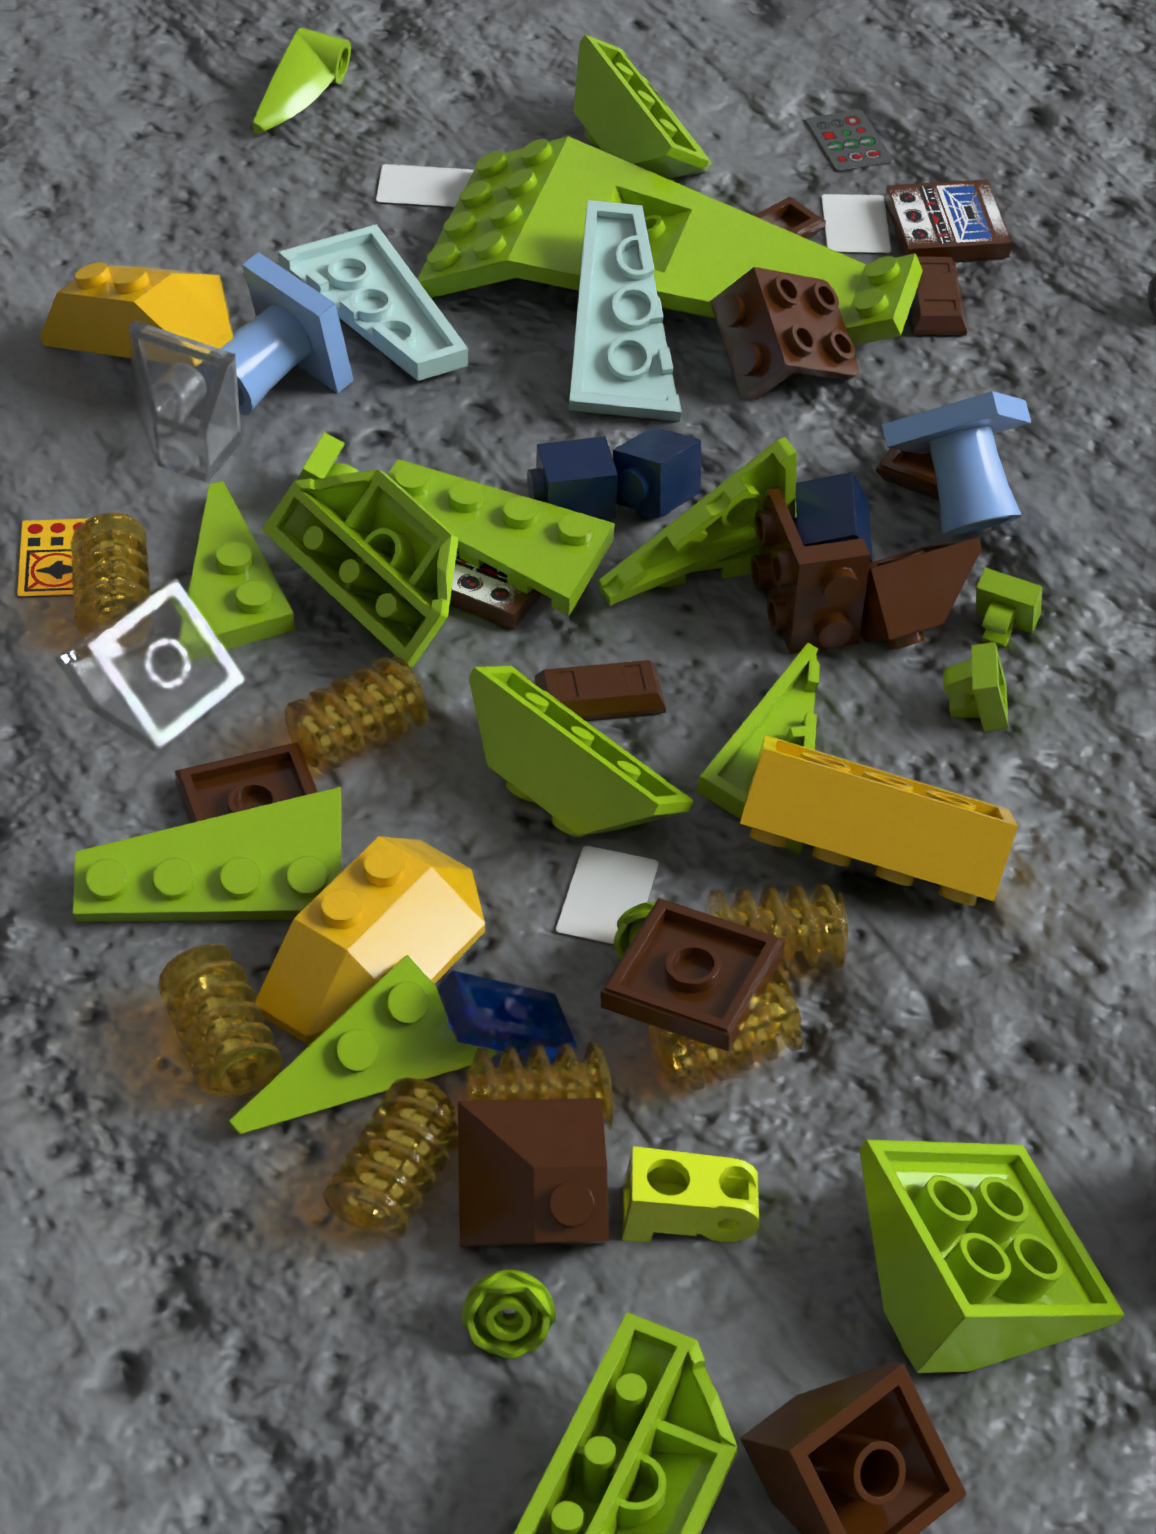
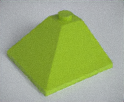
[859,1139,1125,1373]

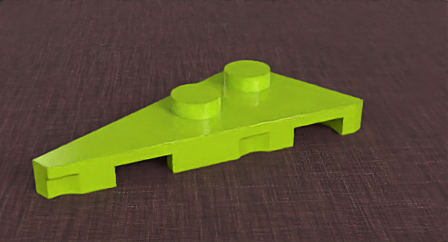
[599,437,797,606]
[179,481,295,662]
[695,643,820,855]
[226,955,497,1135]

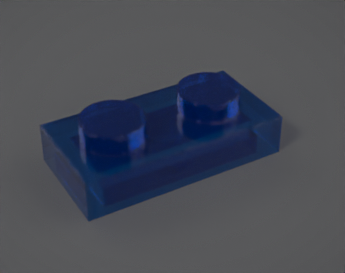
[436,970,578,1063]

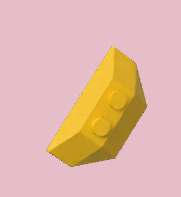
[40,262,234,367]
[253,836,485,1045]

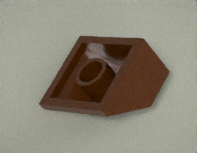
[860,538,982,650]
[458,1098,609,1247]
[740,1362,967,1534]

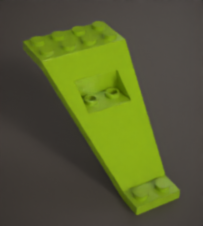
[417,136,923,346]

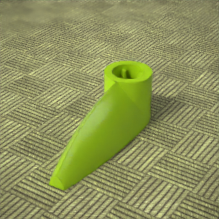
[253,27,351,134]

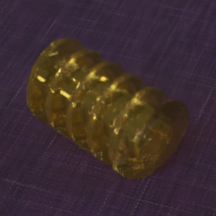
[71,512,153,648]
[285,656,429,769]
[705,884,848,971]
[158,944,283,1097]
[648,970,803,1091]
[466,1041,613,1130]
[322,1077,458,1238]

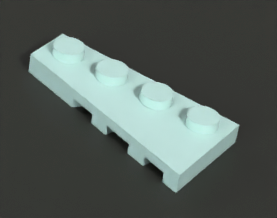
[568,200,682,422]
[278,224,468,381]

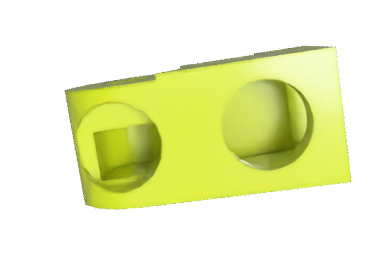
[622,1146,759,1242]

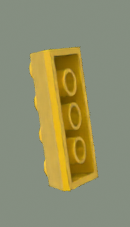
[740,735,1018,906]

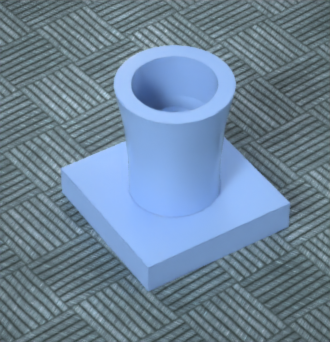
[199,252,354,415]
[882,391,1031,536]

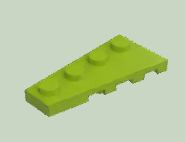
[387,459,615,616]

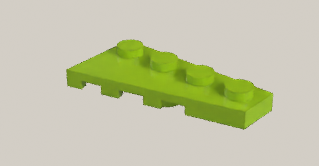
[73,787,342,923]

